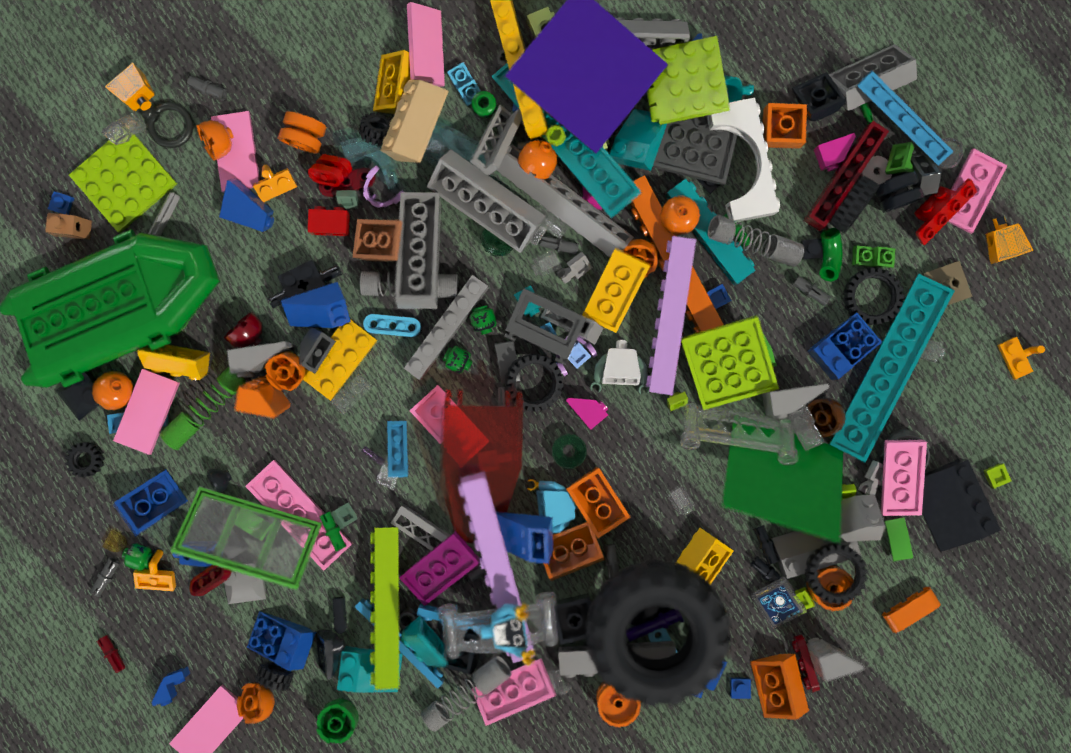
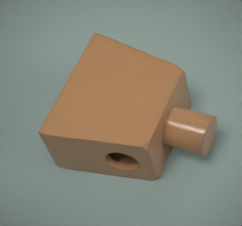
[46,213,92,240]

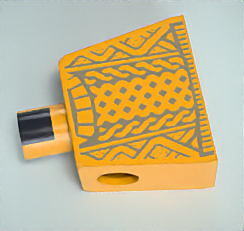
[105,63,154,111]
[986,216,1033,264]

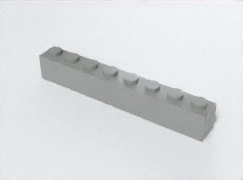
[497,145,634,257]

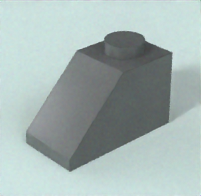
[910,153,941,195]
[299,327,336,374]

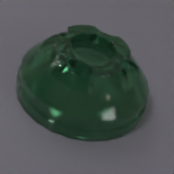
[480,229,513,257]
[552,434,587,469]

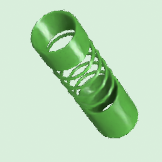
[160,367,246,450]

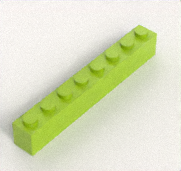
[370,527,399,690]

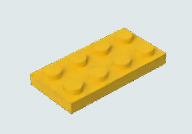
[582,248,650,333]
[303,319,378,401]

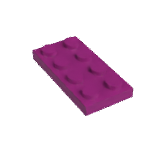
[399,531,480,606]

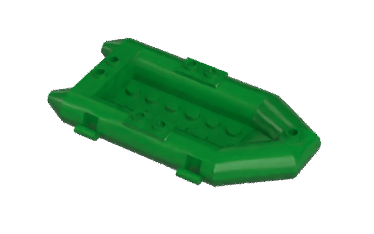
[0,229,220,388]

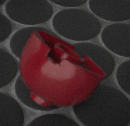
[223,312,263,348]

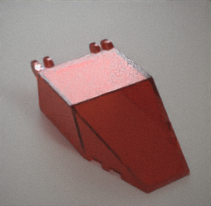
[440,389,523,543]

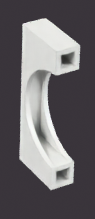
[707,98,780,223]

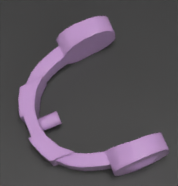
[363,165,404,208]
[556,337,598,376]

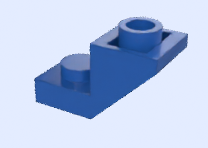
[152,667,190,706]

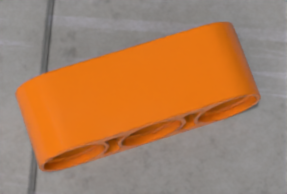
[882,586,941,633]

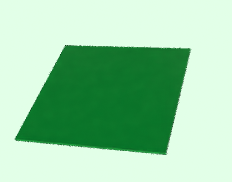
[722,415,843,542]

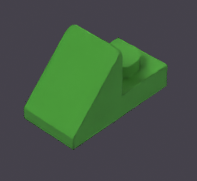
[885,142,914,175]

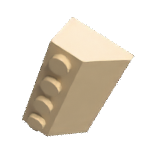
[380,80,449,163]

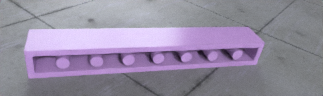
[646,236,696,395]

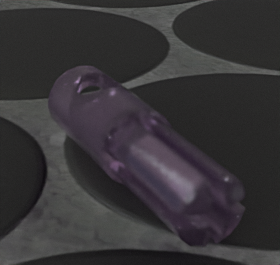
[362,446,386,467]

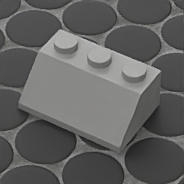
[807,638,864,681]

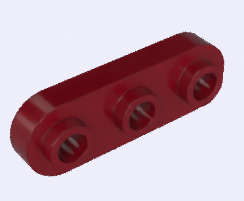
[319,168,376,198]
[190,565,232,596]
[792,634,820,693]

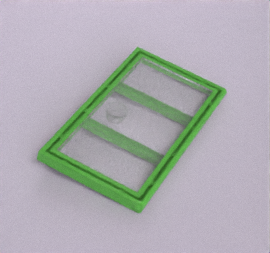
[171,487,322,590]

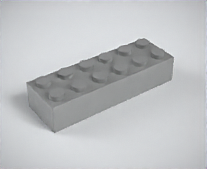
[427,150,546,253]
[395,192,441,309]

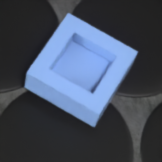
[568,341,591,368]

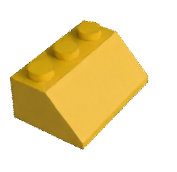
[373,50,411,114]
[138,344,210,380]
[676,528,733,584]

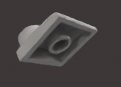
[223,561,267,604]

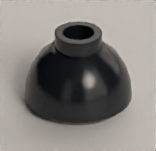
[206,469,232,493]

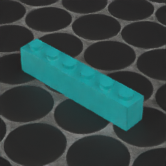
[665,179,756,286]

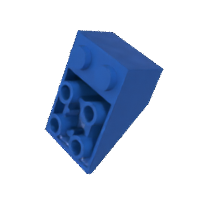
[807,313,882,380]
[496,512,553,564]
[247,611,316,671]

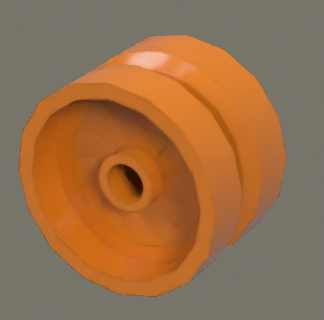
[277,112,327,153]
[806,565,853,611]
[596,682,641,727]

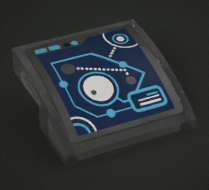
[751,576,807,629]

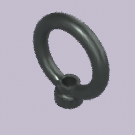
[142,102,194,148]

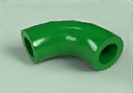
[819,228,843,282]

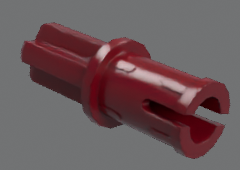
[96,635,125,673]

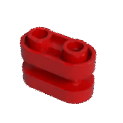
[308,154,352,187]

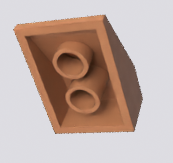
[352,219,402,262]

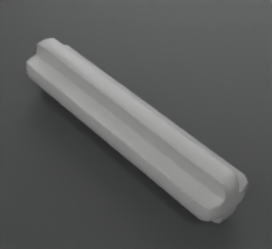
[148,192,180,236]

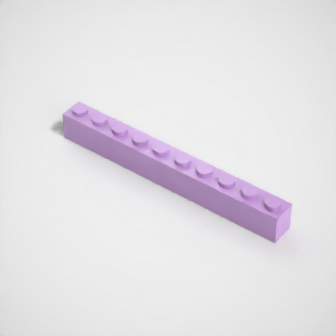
[458,472,535,663]

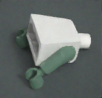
[590,340,649,394]

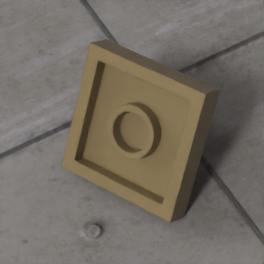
[922,261,972,305]

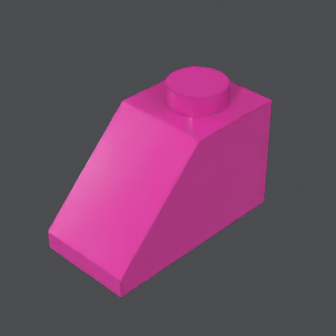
[814,133,856,172]
[565,398,608,430]

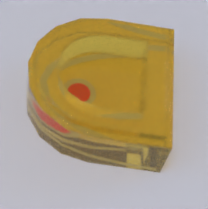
[102,529,127,552]

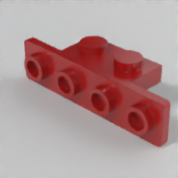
[915,178,977,245]

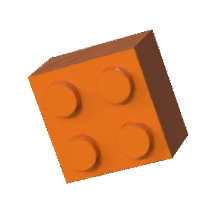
[763,103,807,149]

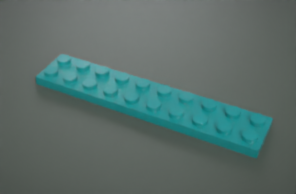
[492,63,641,218]
[829,274,955,462]

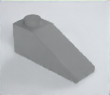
[540,309,603,345]

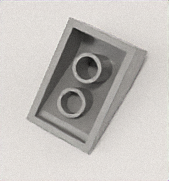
[227,342,295,378]
[762,384,829,419]
[820,495,885,543]

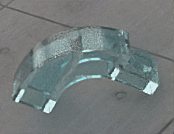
[340,138,399,191]

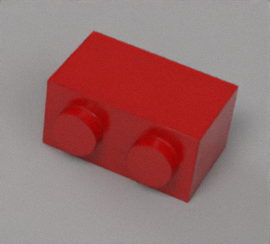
[308,206,350,236]

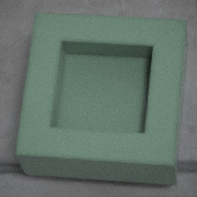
[336,190,359,209]
[331,503,358,530]

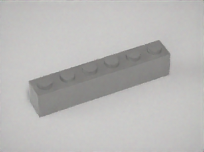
[404,275,489,380]
[558,641,676,678]

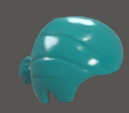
[724,75,754,103]

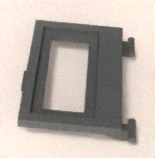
[504,288,587,365]

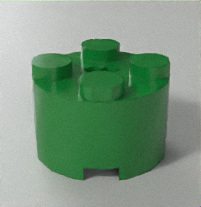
[316,698,359,744]

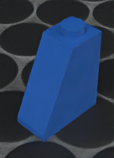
[219,178,274,232]

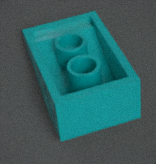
[610,109,667,171]
[401,616,447,666]
[337,646,403,693]

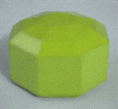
[546,125,566,146]

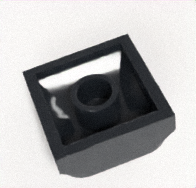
[792,72,846,121]
[56,371,99,421]
[440,626,481,675]
[315,629,344,680]

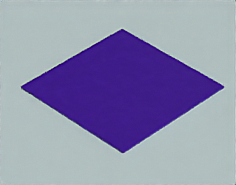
[505,0,668,154]

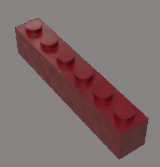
[803,121,889,231]

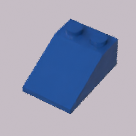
[281,282,351,328]
[113,470,188,537]

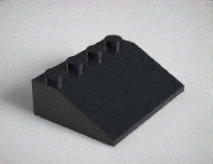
[922,458,1001,552]

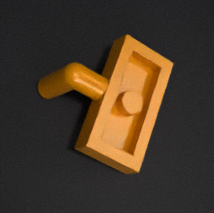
[253,165,297,202]
[997,337,1045,380]
[133,550,176,591]

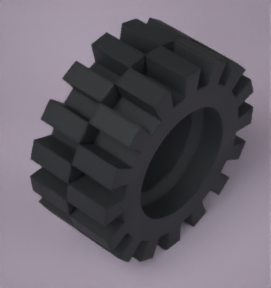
[359,113,391,146]
[65,442,105,477]
[255,662,294,691]

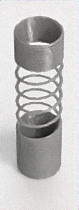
[708,215,804,267]
[360,271,458,299]
[421,656,511,731]

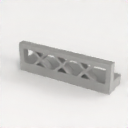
[470,105,522,176]
[391,504,450,550]

